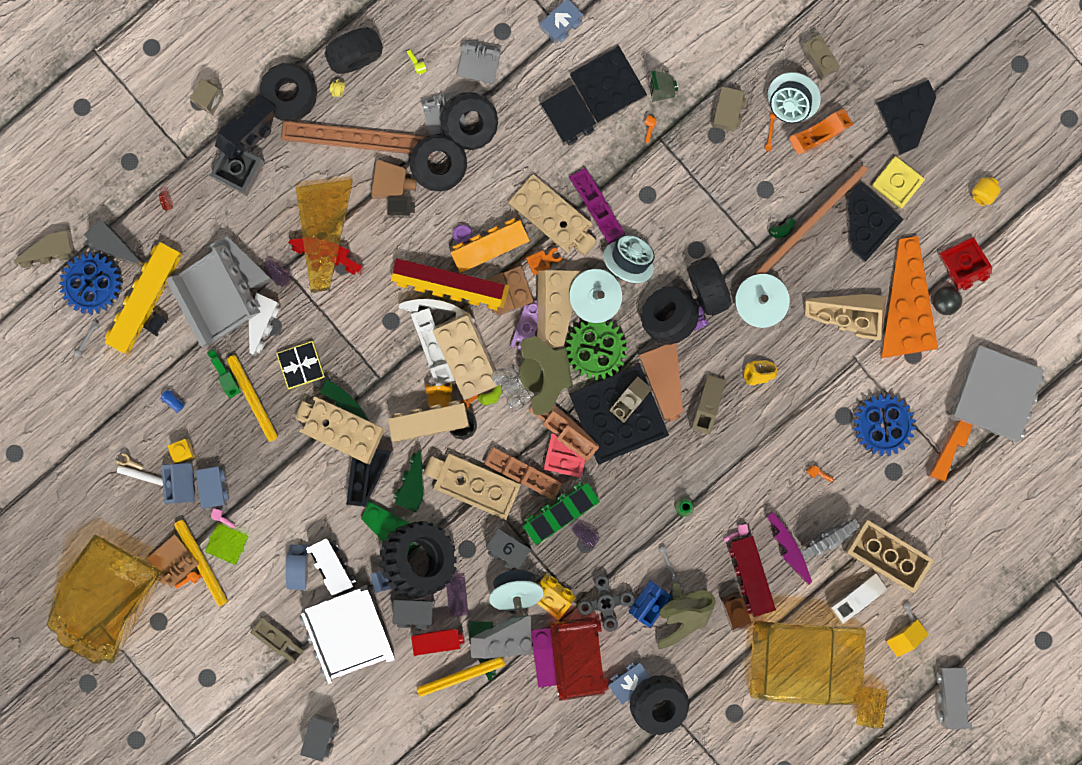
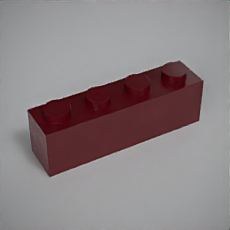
[728,536,776,617]

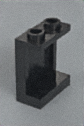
[540,85,596,146]

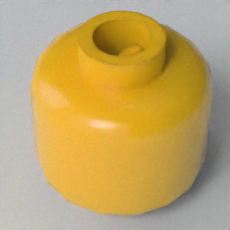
[972,177,1001,206]

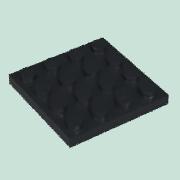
[569,365,669,465]

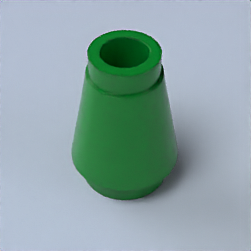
[675,498,694,517]

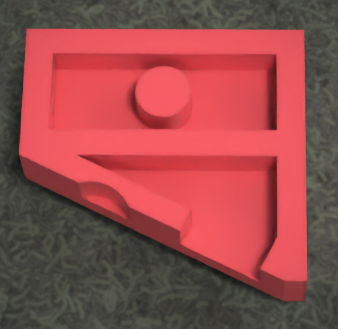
[544,433,585,478]

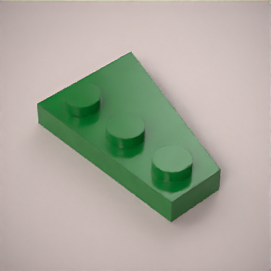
[361,502,414,555]

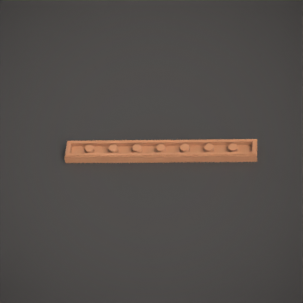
[281,121,433,157]
[754,166,868,275]

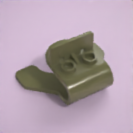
[519,336,573,415]
[657,583,716,649]

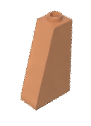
[639,343,683,422]

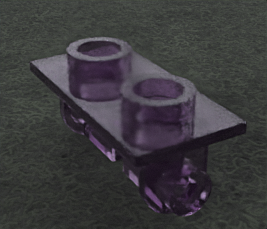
[446,576,469,617]

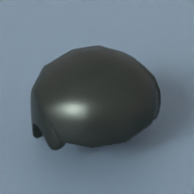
[933,286,962,315]
[449,409,477,440]

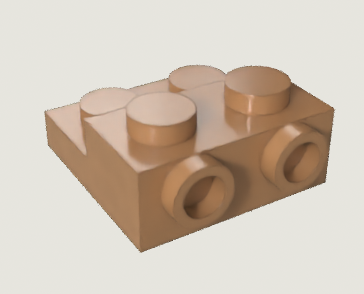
[485,266,535,316]

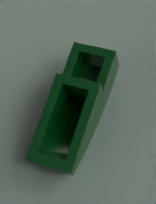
[320,379,370,421]

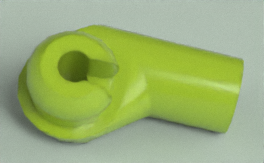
[478,385,505,406]

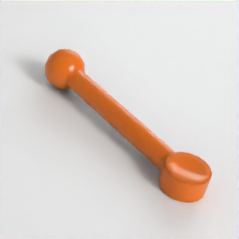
[765,112,777,152]

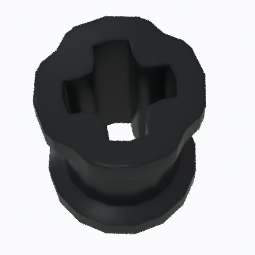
[143,312,168,337]

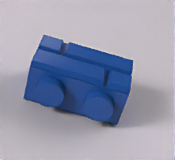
[628,580,673,628]

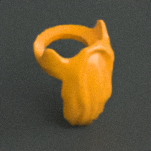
[425,382,453,410]

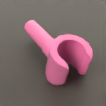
[211,508,235,528]
[723,524,749,542]

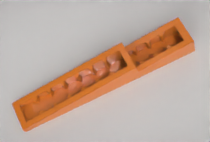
[928,420,973,481]

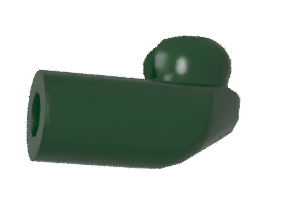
[768,217,796,238]

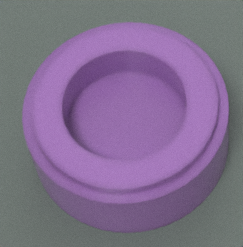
[453,225,472,244]

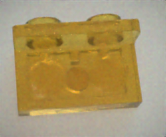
[856,686,889,728]

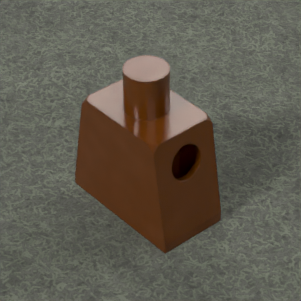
[720,592,752,632]

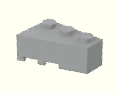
[210,236,273,292]
[471,615,532,659]
[936,667,972,729]

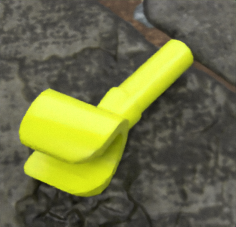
[407,50,427,74]

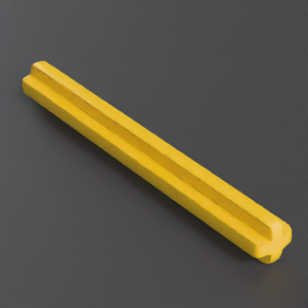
[226,355,278,442]
[174,520,228,606]
[417,657,505,697]

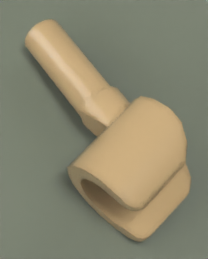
[115,453,143,470]

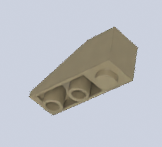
[14,230,75,268]
[691,375,726,435]

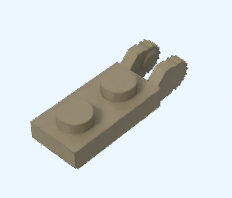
[250,617,304,664]

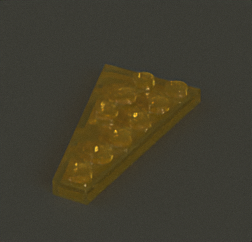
[296,179,353,293]

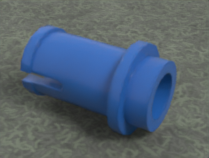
[160,390,186,413]

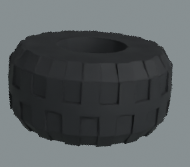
[325,27,383,74]
[259,63,317,121]
[440,92,498,150]
[410,134,467,192]
[688,257,732,316]
[640,286,699,345]
[630,675,690,735]

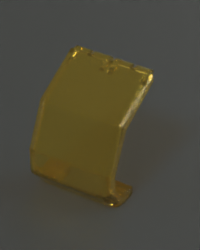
[750,620,867,705]

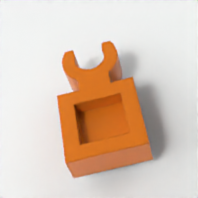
[526,248,562,276]

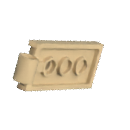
[508,174,597,256]
[295,396,385,464]
[423,453,521,520]

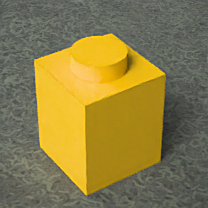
[168,439,196,464]

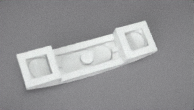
[399,299,475,324]
[411,308,455,386]

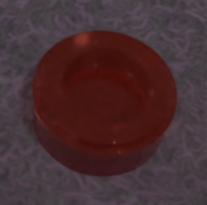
[159,191,173,211]

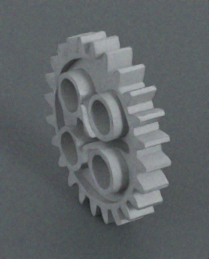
[802,518,860,559]

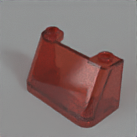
[550,616,609,701]

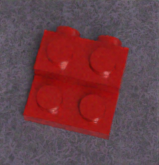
[939,237,992,290]

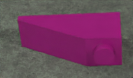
[531,627,557,688]

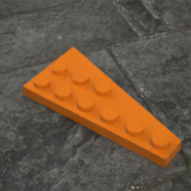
[881,236,938,358]

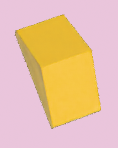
[886,619,929,657]

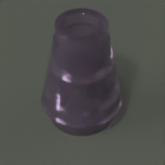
[264,260,292,287]
[572,522,600,549]

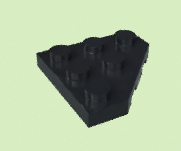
[876,80,936,156]
[847,182,904,263]

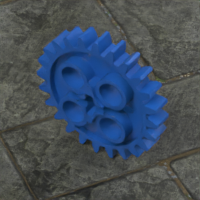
[59,252,123,315]
[853,394,916,456]

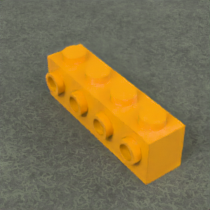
[450,218,530,273]

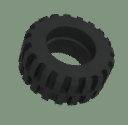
[379,521,457,598]

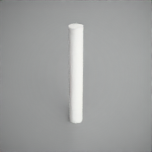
[117,465,163,486]

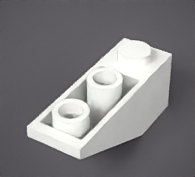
[249,293,281,356]
[829,573,887,623]

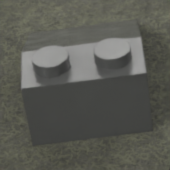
[84,219,145,267]

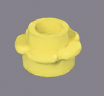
[330,79,345,97]

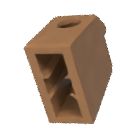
[371,160,417,199]

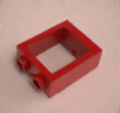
[411,628,465,656]

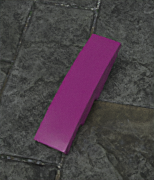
[569,168,625,244]
[766,512,812,585]

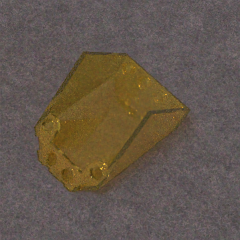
[47,534,162,664]

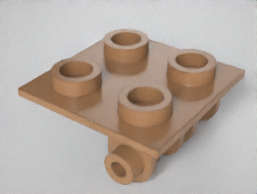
[147,534,199,588]

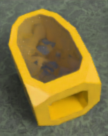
[744,360,778,385]

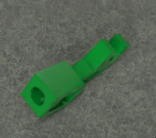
[207,349,241,399]

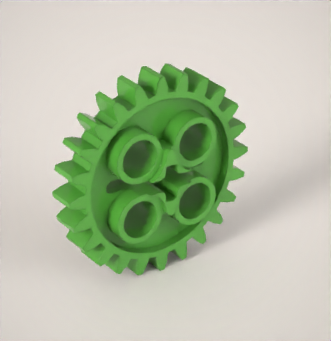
[566,321,628,381]

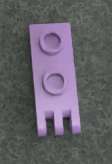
[510,300,538,350]

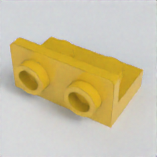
[537,574,576,620]

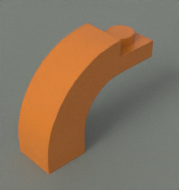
[789,109,854,154]

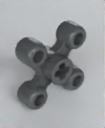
[578,575,634,632]

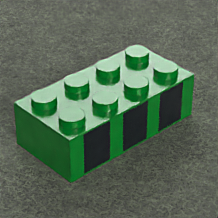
[523,482,600,545]

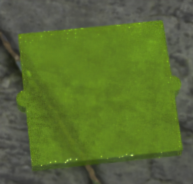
[205,523,248,565]

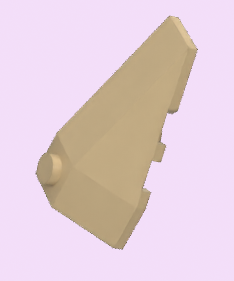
[805,294,886,340]

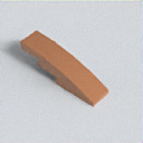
[528,405,599,461]
[483,447,563,500]

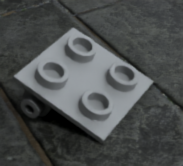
[457,39,502,84]
[421,90,467,135]

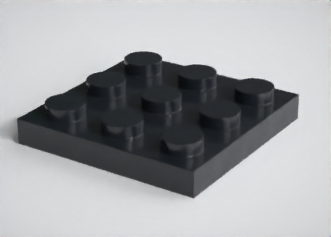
[570,46,647,124]

